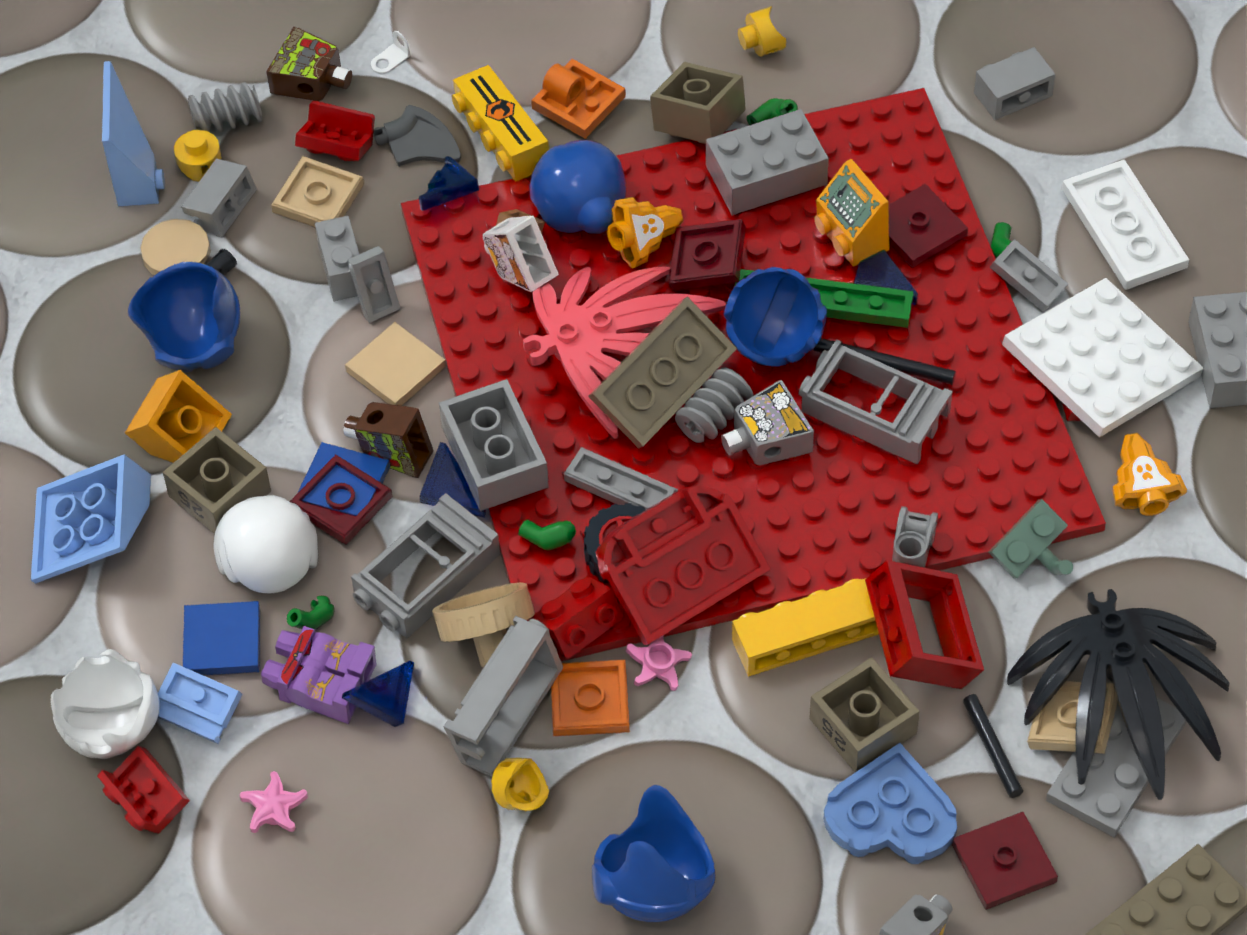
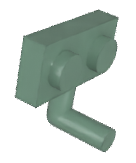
[988,499,1073,578]

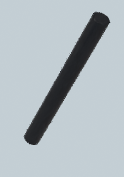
[813,338,956,385]

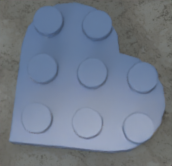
[823,743,957,864]

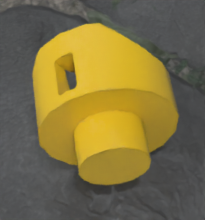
[738,6,786,57]
[174,130,221,182]
[491,758,549,811]

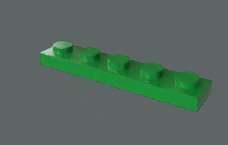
[735,269,913,328]

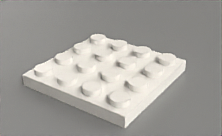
[1002,278,1203,438]

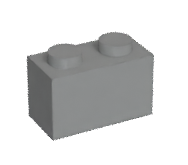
[974,47,1055,120]
[314,216,359,302]

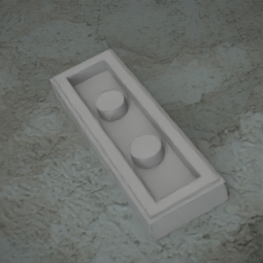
[564,447,678,510]

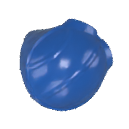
[128,262,240,372]
[592,785,715,922]

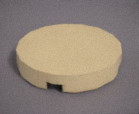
[140,219,211,275]

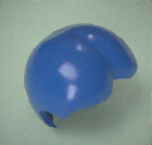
[530,140,626,234]

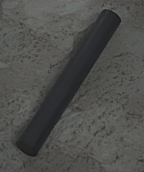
[963,694,1023,798]

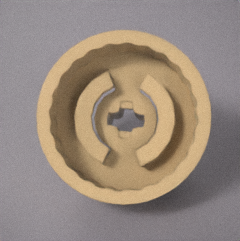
[432,583,535,667]

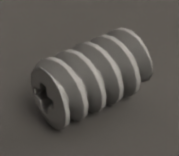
[188,82,262,132]
[675,368,753,443]

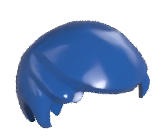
[724,267,827,367]

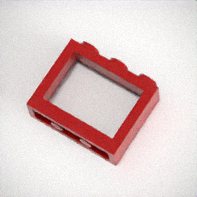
[865,560,984,689]

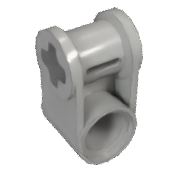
[892,506,938,568]

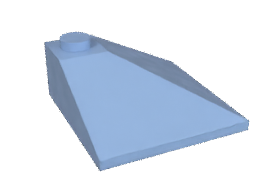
[102,61,165,206]
[31,454,151,584]

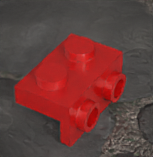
[295,100,375,161]
[530,576,624,659]
[97,745,190,834]

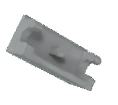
[181,158,257,238]

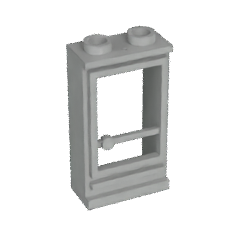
[799,339,953,464]
[351,493,500,639]
[443,616,563,777]

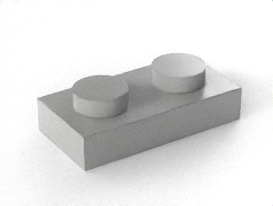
[990,239,1068,312]
[347,246,401,323]

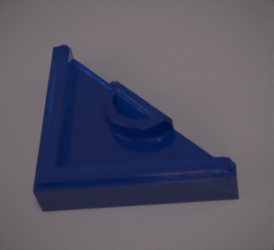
[419,156,479,211]
[853,250,918,305]
[420,442,486,518]
[342,661,414,727]

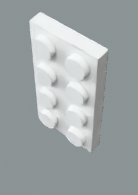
[1062,159,1189,290]

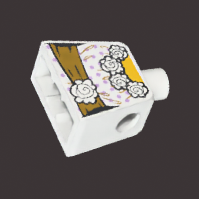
[482,216,559,292]

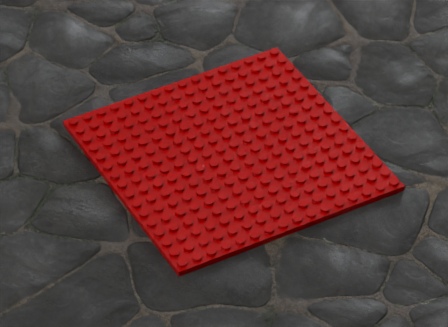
[401,88,1106,662]

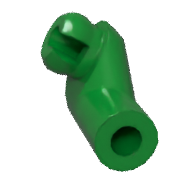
[747,98,798,125]
[990,222,1012,258]
[518,519,576,551]
[286,595,335,630]

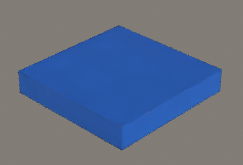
[298,442,390,516]
[183,601,260,675]

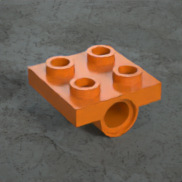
[531,59,626,139]

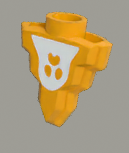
[607,197,684,268]
[1112,433,1187,516]

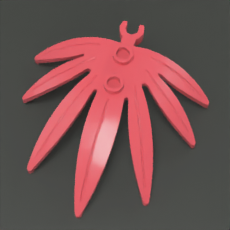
[523,267,726,439]

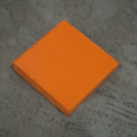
[551,660,630,736]

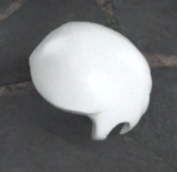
[213,495,318,594]
[51,649,160,759]

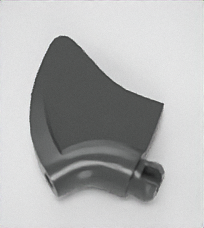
[374,105,461,166]

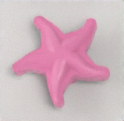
[626,635,692,691]
[240,771,308,833]

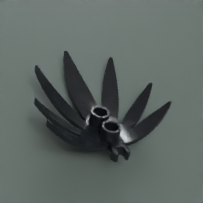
[1007,589,1230,800]

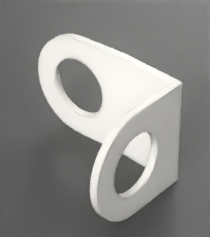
[371,31,410,74]

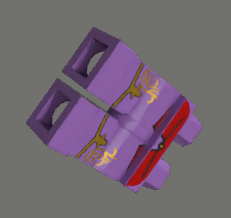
[261,626,377,724]

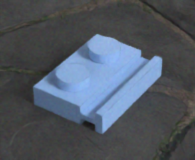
[158,663,243,744]

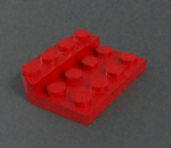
[596,485,771,645]

